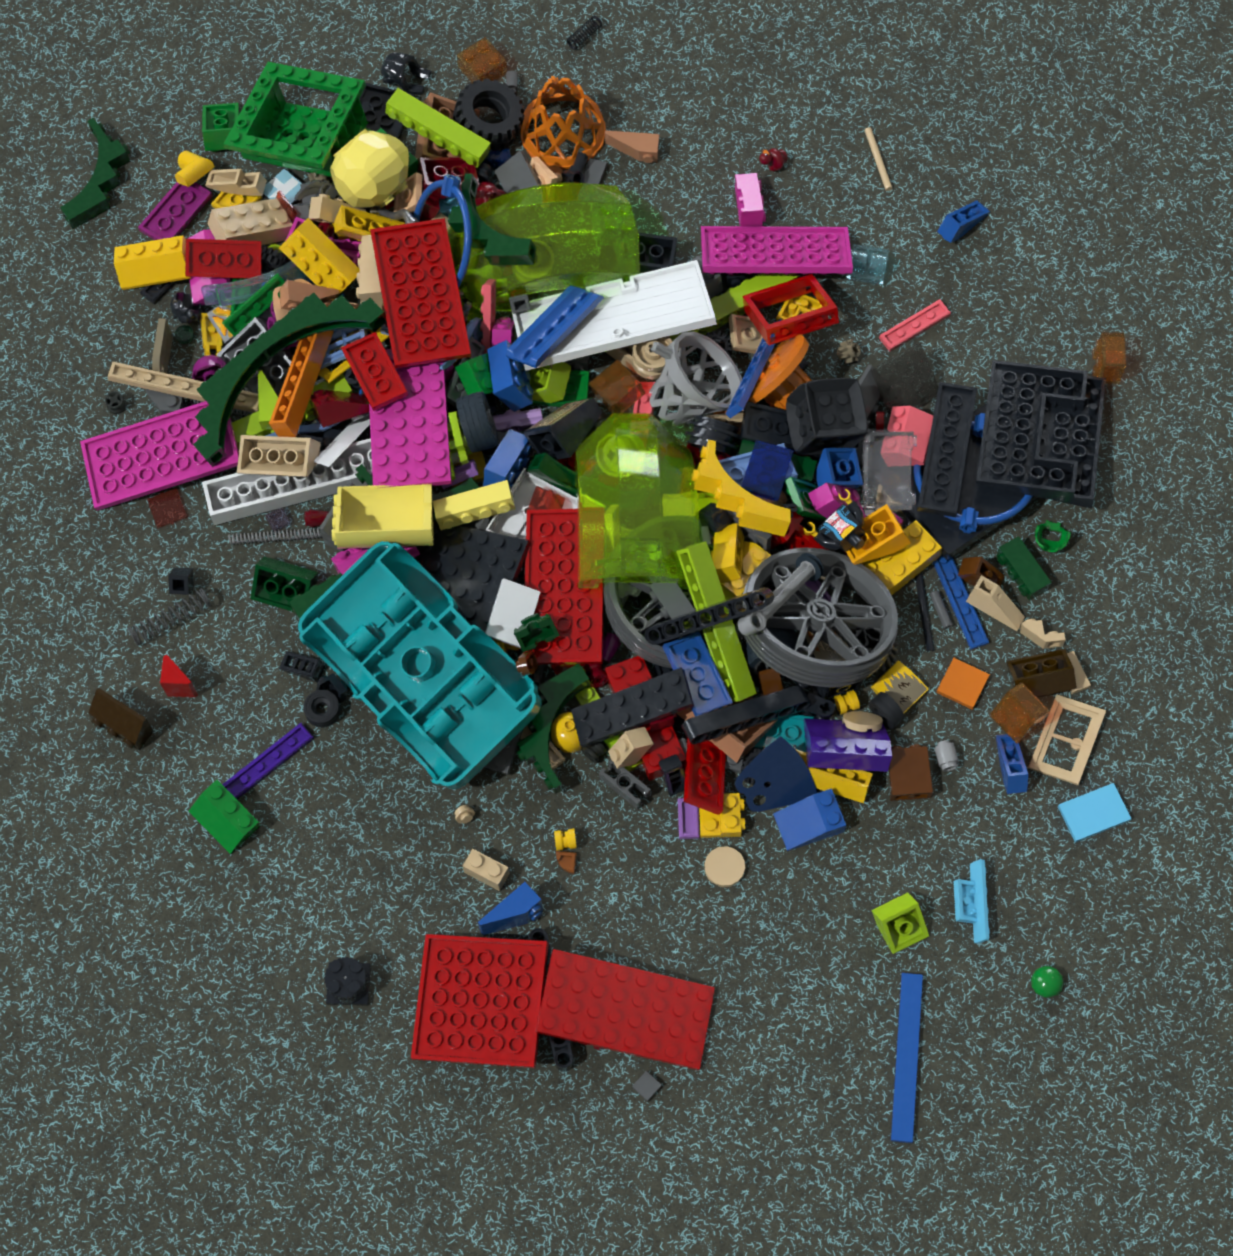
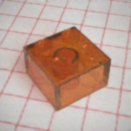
[456,37,507,84]
[1092,332,1126,384]
[589,359,646,417]
[989,682,1050,743]

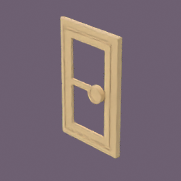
[1028,695,1106,785]

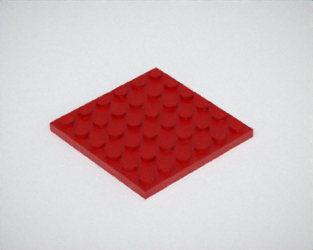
[411,934,548,1068]

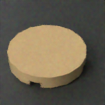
[842,711,883,732]
[704,846,745,887]

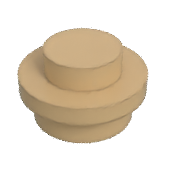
[455,805,475,824]

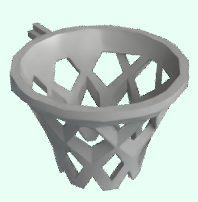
[649,331,742,426]

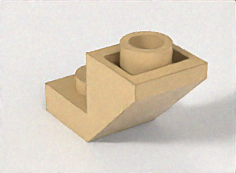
[1020,619,1066,649]

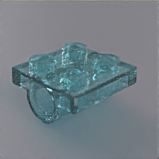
[846,244,889,285]

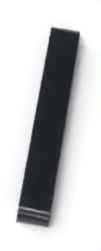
[645,587,774,645]
[682,685,811,745]
[529,928,574,1072]

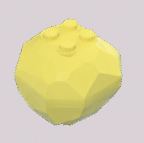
[330,129,409,208]

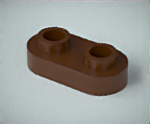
[516,650,538,676]

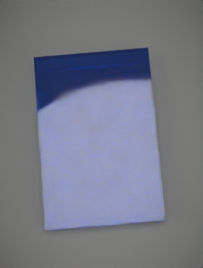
[741,440,794,502]

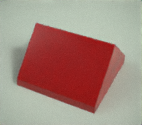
[160,654,198,698]

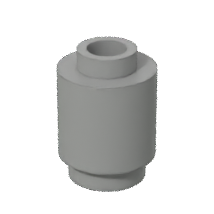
[934,740,959,772]

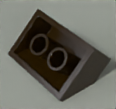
[1006,649,1077,701]
[88,688,154,750]

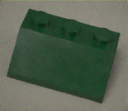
[250,556,319,612]

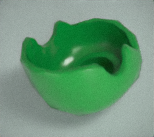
[1031,966,1064,998]

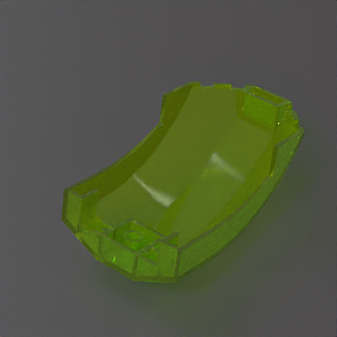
[447,183,640,311]
[575,413,700,589]

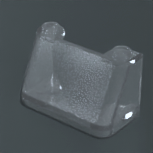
[862,429,917,510]

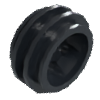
[684,415,742,457]

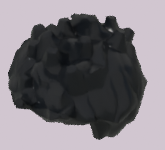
[170,292,201,324]

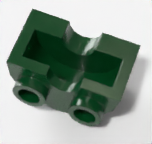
[514,613,560,653]

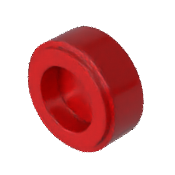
[876,412,884,431]

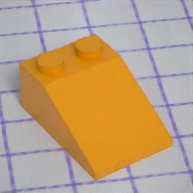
[846,504,911,565]

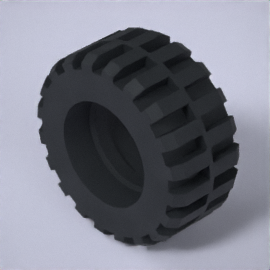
[453,79,524,151]

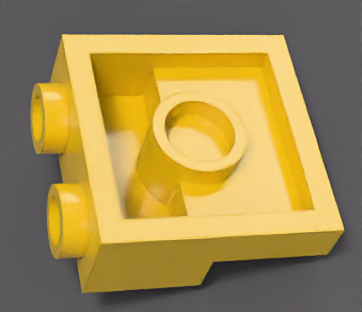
[699,793,745,838]

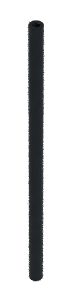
[905,516,934,652]

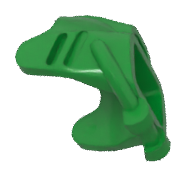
[1035,520,1071,553]

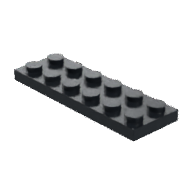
[571,667,694,748]

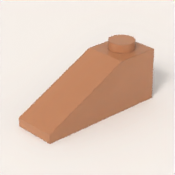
[605,130,659,163]
[280,280,339,311]

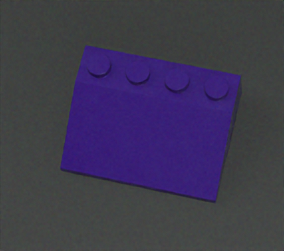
[804,718,892,772]

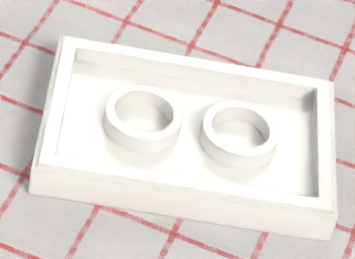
[485,579,540,648]

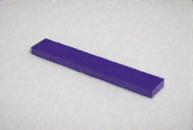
[222,723,314,799]

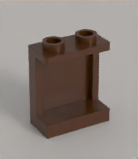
[888,744,933,801]

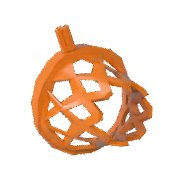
[521,76,606,170]

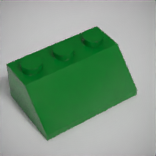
[188,780,260,854]

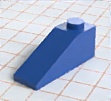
[937,200,990,243]
[996,733,1028,794]

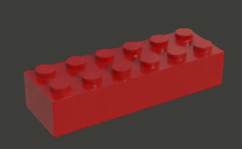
[605,656,686,781]

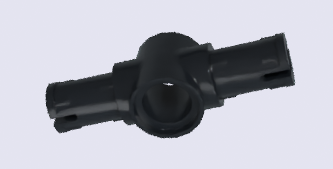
[556,152,589,206]

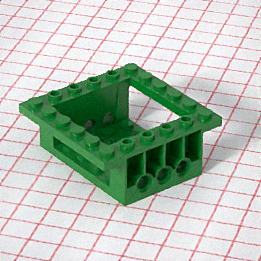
[223,62,368,177]

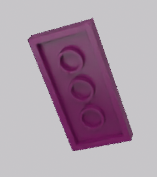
[138,182,213,240]

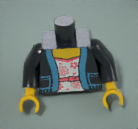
[803,489,865,551]

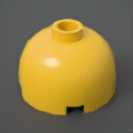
[551,712,583,753]

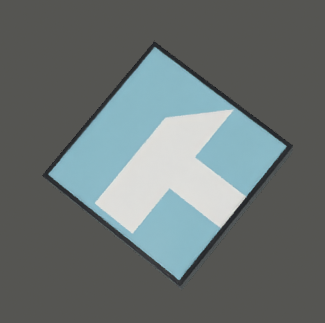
[262,168,303,213]

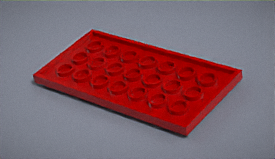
[370,218,471,369]
[525,508,606,665]
[535,949,715,1070]

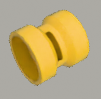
[834,690,860,715]
[554,828,577,851]

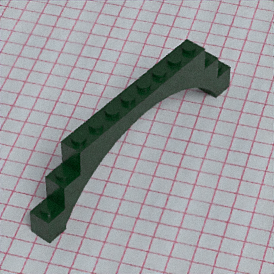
[193,292,387,467]

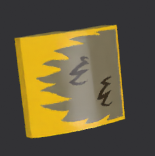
[871,661,929,713]

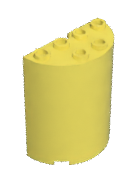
[332,484,433,549]

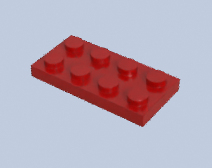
[185,239,262,279]
[341,332,408,411]
[684,737,726,815]

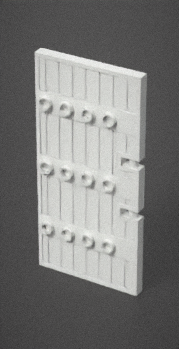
[511,260,716,371]

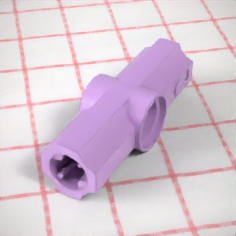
[493,408,542,432]

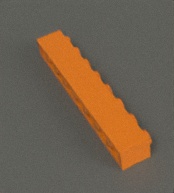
[269,305,334,437]

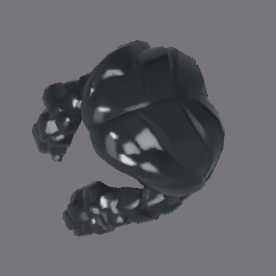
[381,52,431,95]

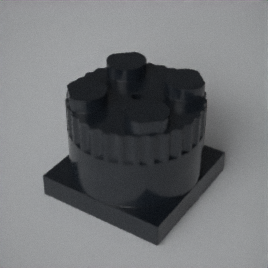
[324,957,371,1006]

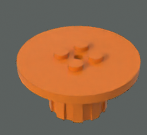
[748,335,812,410]

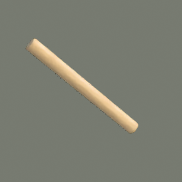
[864,127,893,191]

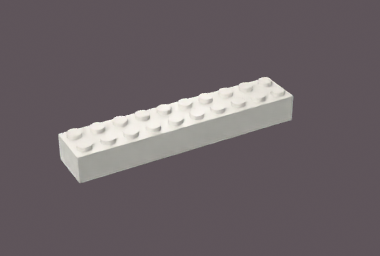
[202,438,373,525]

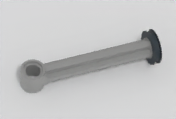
[738,553,824,636]

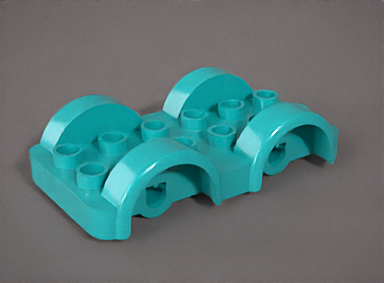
[298,541,541,790]

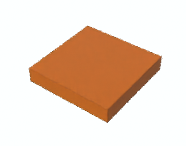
[936,658,990,710]

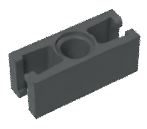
[599,760,651,810]

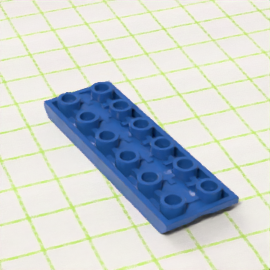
[506,285,604,368]

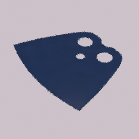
[735,736,817,812]

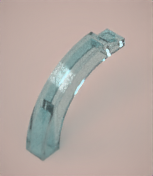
[201,261,309,306]

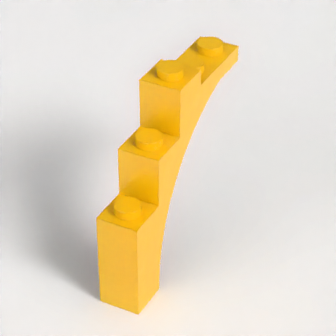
[691,439,791,537]

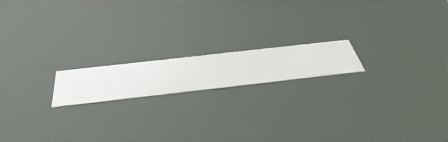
[314,414,370,467]

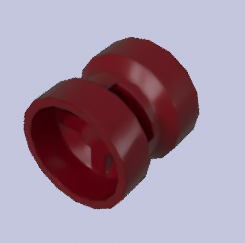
[583,664,608,688]

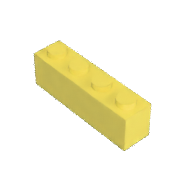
[432,480,515,530]

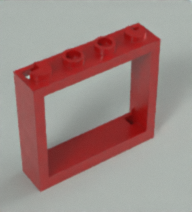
[742,274,839,346]

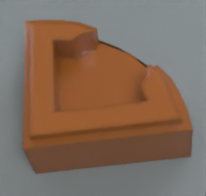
[556,851,577,874]

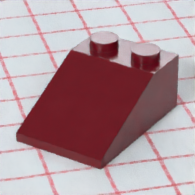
[417,157,479,200]
[309,390,369,428]

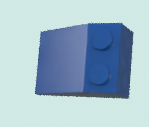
[773,788,846,851]
[478,882,543,935]

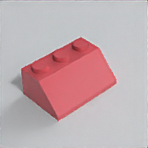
[881,406,933,467]

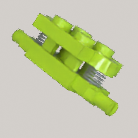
[447,411,472,481]

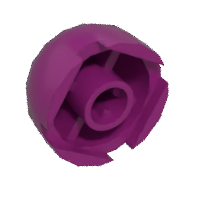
[192,355,227,382]

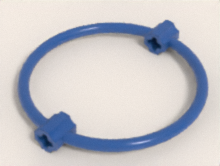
[413,174,472,288]
[913,413,1033,533]

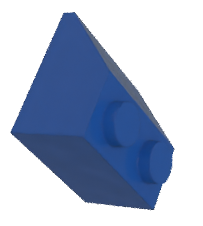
[815,448,863,489]

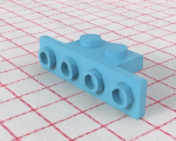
[954,859,990,944]

